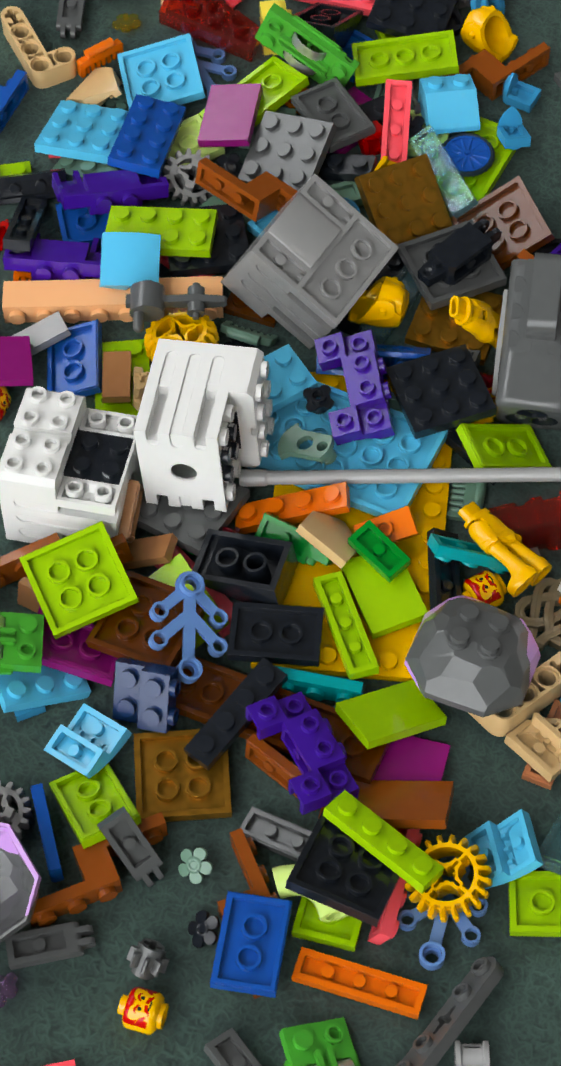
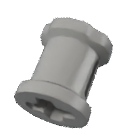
[454,1040,490,1066]

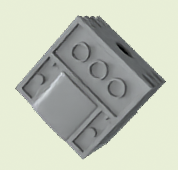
[221,174,399,349]

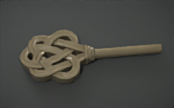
[513,577,561,652]

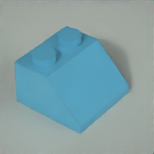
[418,74,481,135]

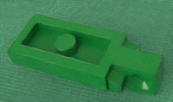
[255,512,333,566]

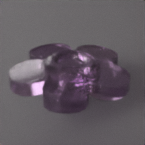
[0,973,18,1008]

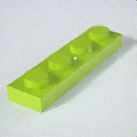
[313,571,379,680]
[323,790,444,894]

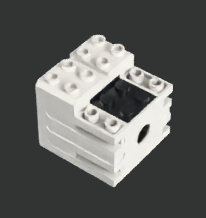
[133,338,275,512]
[0,386,143,543]

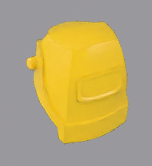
[460,5,519,63]
[348,276,410,328]

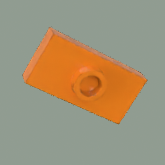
[353,506,419,543]

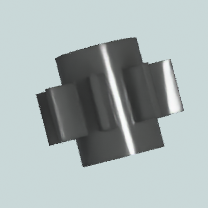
[126,938,170,980]

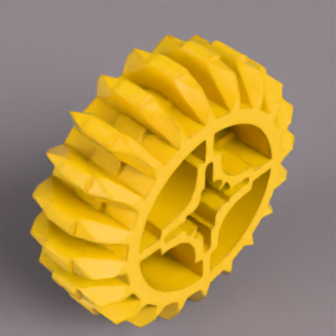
[144,309,219,362]
[404,834,492,923]

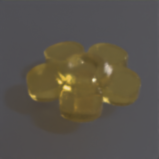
[112,13,141,32]

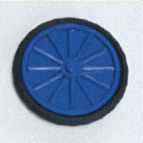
[439,133,495,177]

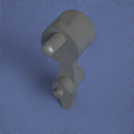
[126,280,227,333]

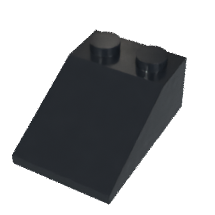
[293,2,363,51]
[192,529,298,605]

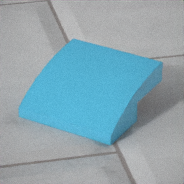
[99,232,161,290]
[43,703,132,779]
[465,809,544,889]

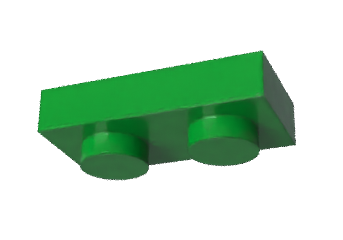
[348,520,411,583]

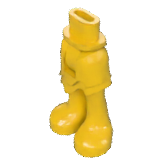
[449,296,500,350]
[458,501,552,598]

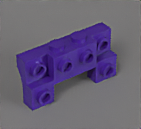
[52,170,169,215]
[3,233,101,281]
[314,330,395,446]
[245,691,359,815]

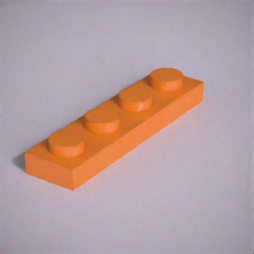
[235,482,350,534]
[291,947,428,1020]

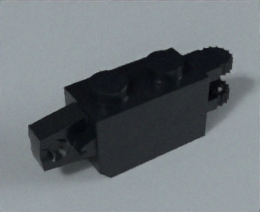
[418,218,502,287]

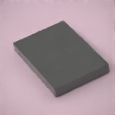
[291,77,375,153]

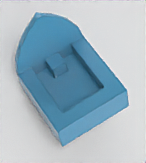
[502,73,542,113]
[496,106,531,150]

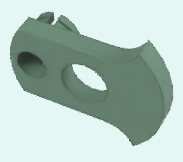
[278,423,337,465]

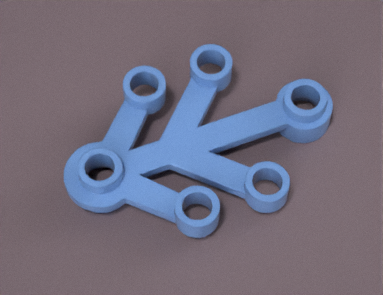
[179,34,237,100]
[148,571,228,684]
[398,856,488,971]

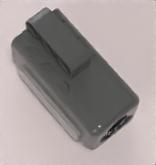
[492,252,561,430]

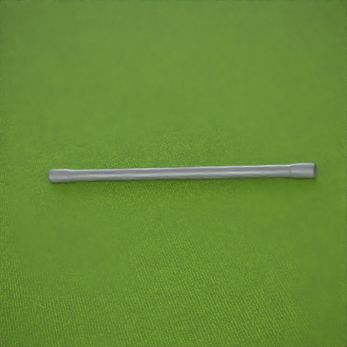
[239,467,561,487]

